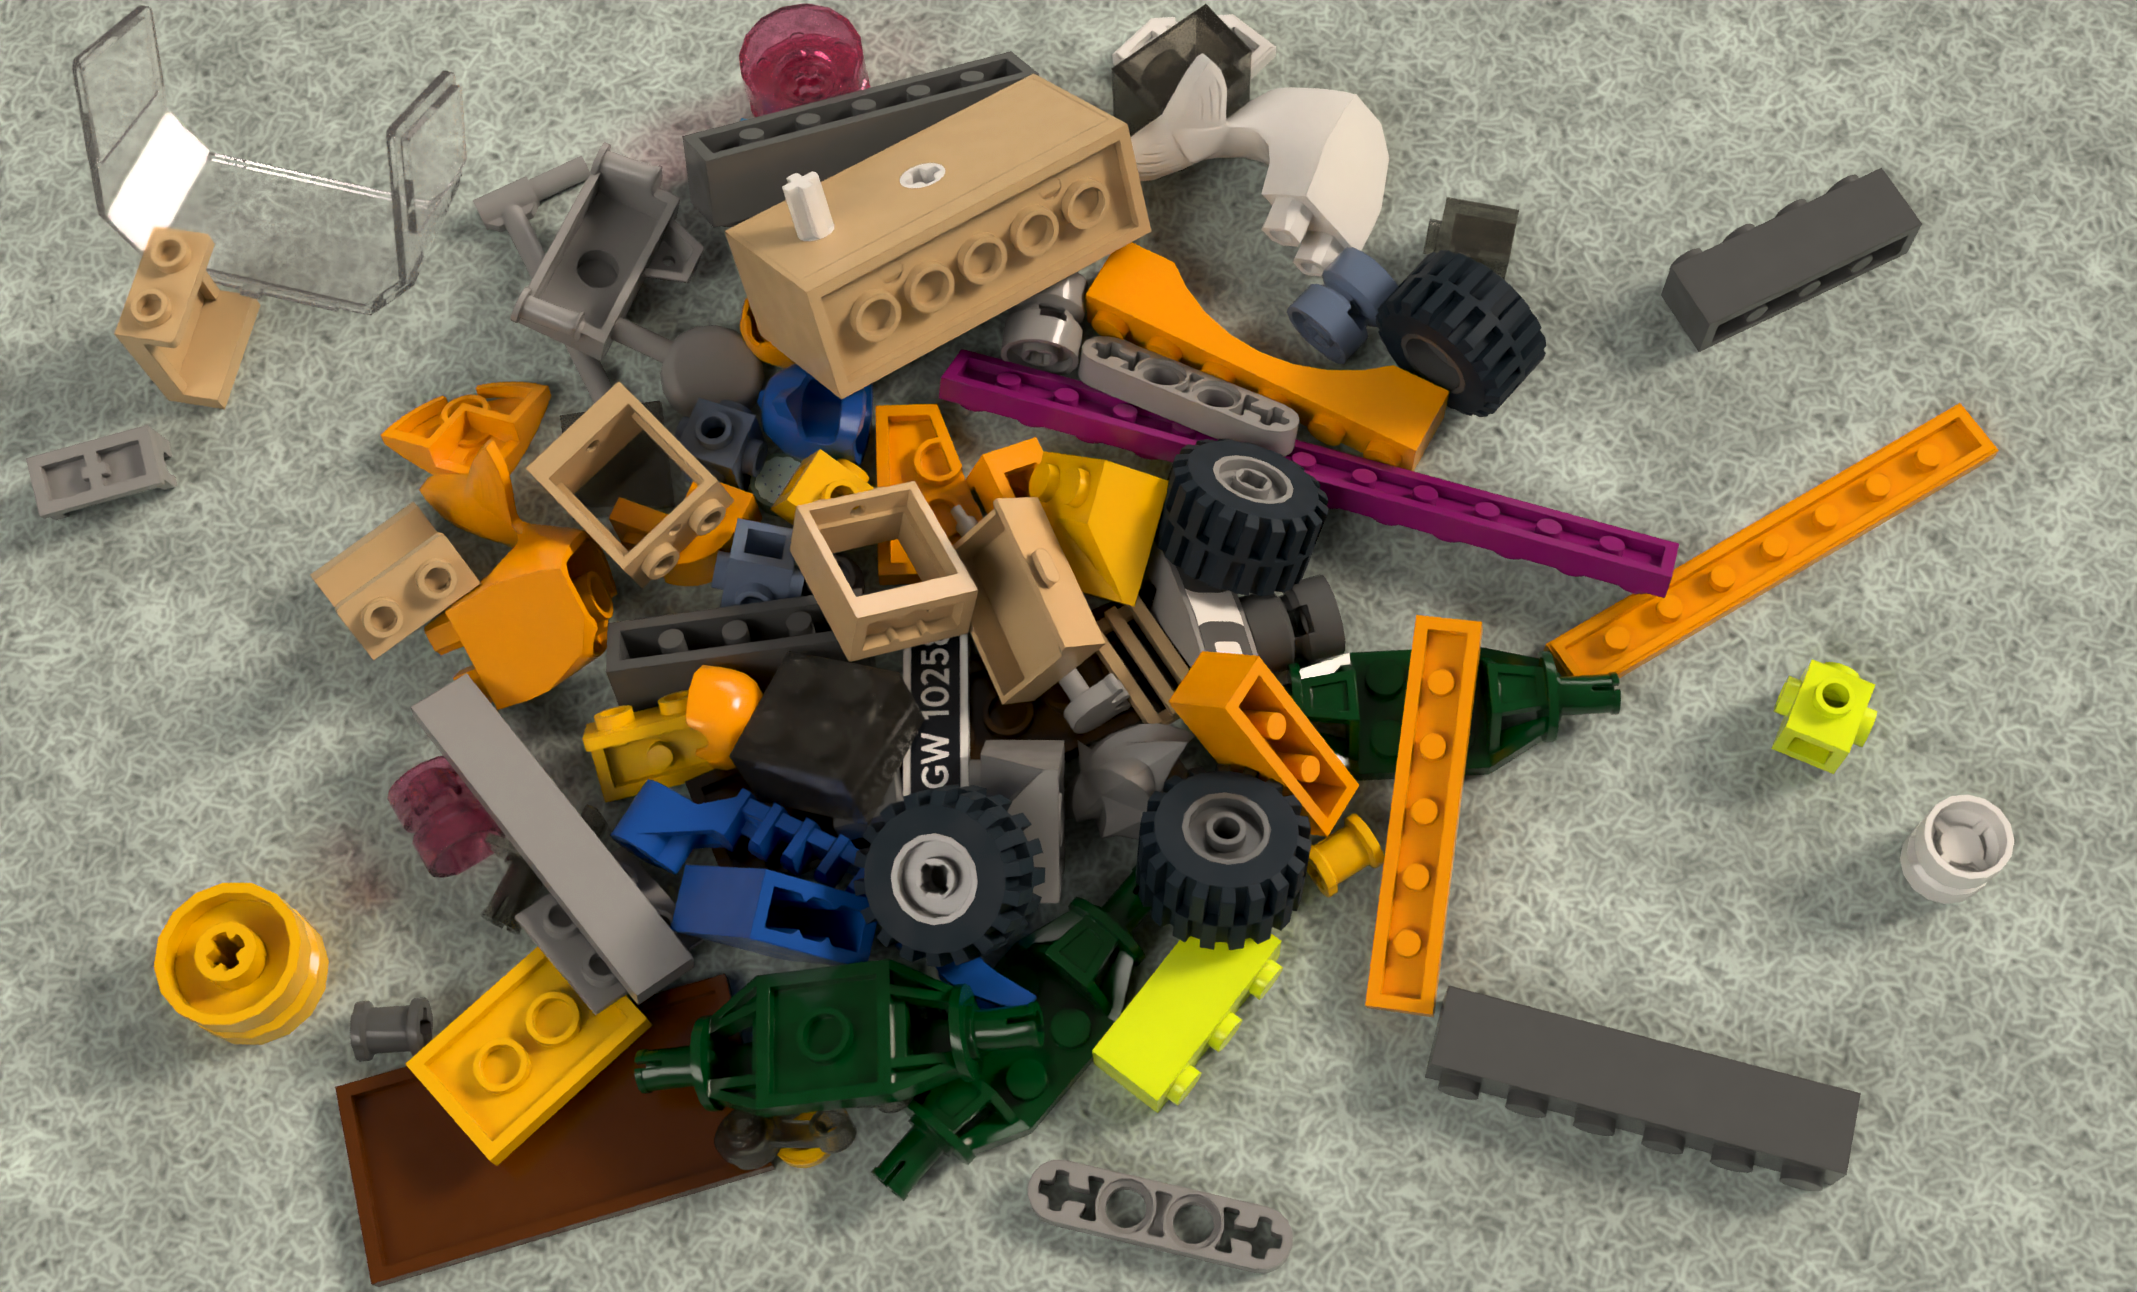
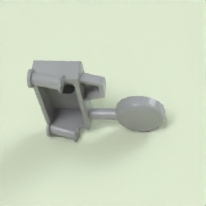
[511,142,765,417]

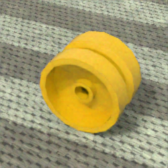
[154,883,329,1045]

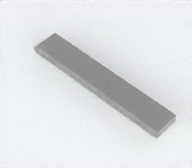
[411,673,694,1005]

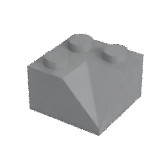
[969,740,1065,903]

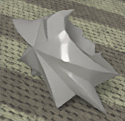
[1065,723,1196,840]

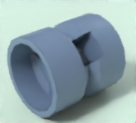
[1287,247,1398,364]

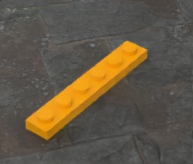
[1365,615,1483,1017]

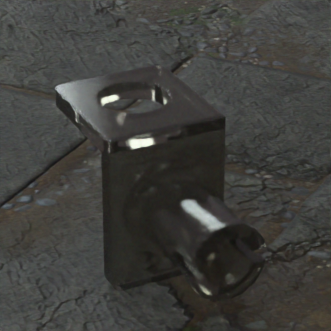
[481,804,608,935]

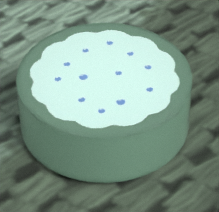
[750,452,802,517]

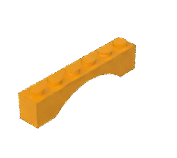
[1086,242,1450,471]

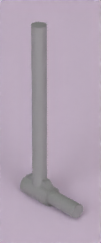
[473,156,613,403]

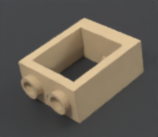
[526,381,734,588]
[790,481,978,662]

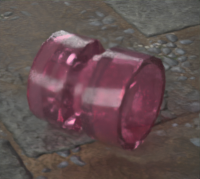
[387,756,506,878]

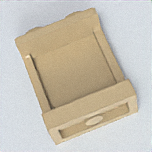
[114,226,260,409]
[310,502,481,660]

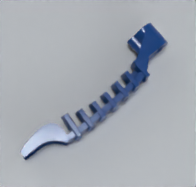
[610,779,1037,1010]

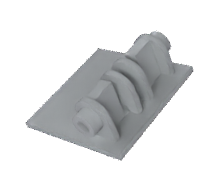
[515,846,704,1016]

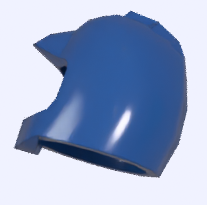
[758,364,874,465]

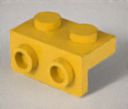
[582,690,716,803]

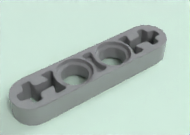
[1078,336,1300,457]
[1028,1160,1293,1274]

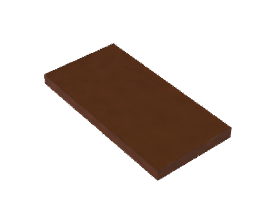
[335,974,775,1287]

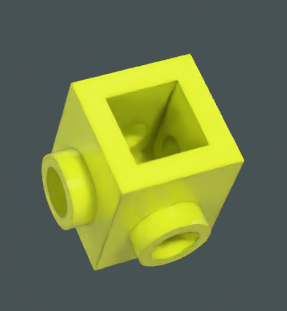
[1771,659,1877,774]

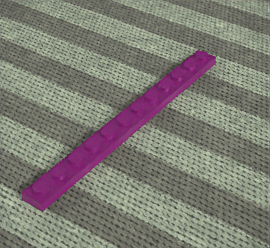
[939,349,1679,598]

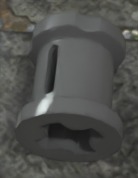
[350,997,433,1062]

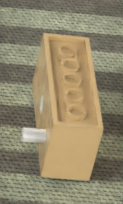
[724,74,1151,400]

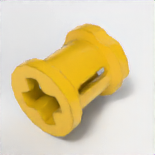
[1307,813,1384,898]

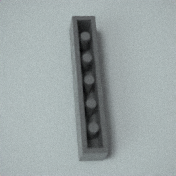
[682,51,1039,228]
[1425,986,1861,1191]

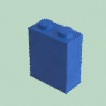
[670,865,877,966]

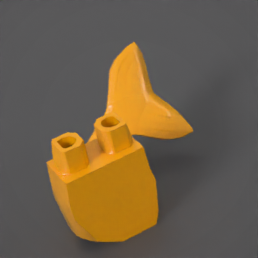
[419,440,617,710]

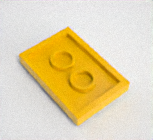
[405,946,652,1166]

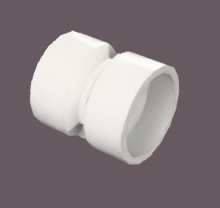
[1900,794,2014,904]

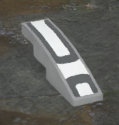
[1144,540,1258,667]

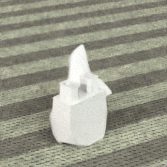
[1131,53,1389,277]

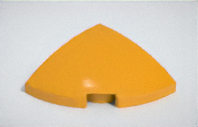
[381,382,551,475]

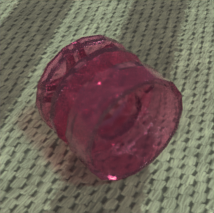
[739,3,871,117]

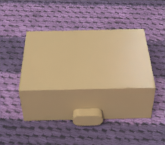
[952,497,1106,704]

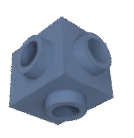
[674,398,768,492]
[711,518,804,608]

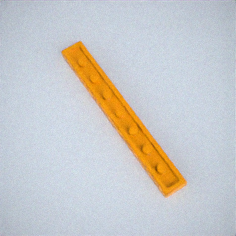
[1544,403,1999,678]

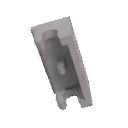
[26,425,177,520]

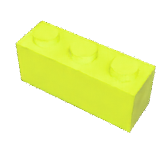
[1092,934,1283,1113]

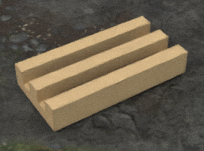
[1096,595,1189,725]

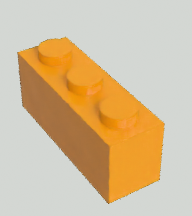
[1168,651,1360,837]

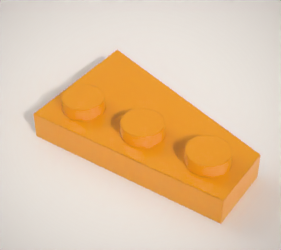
[876,404,983,585]

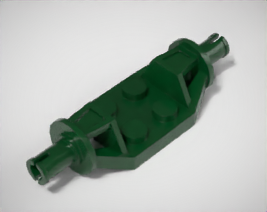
[1282,647,1621,781]
[871,865,1152,1201]
[634,959,1044,1117]

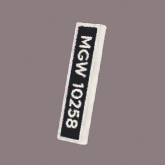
[903,632,970,796]

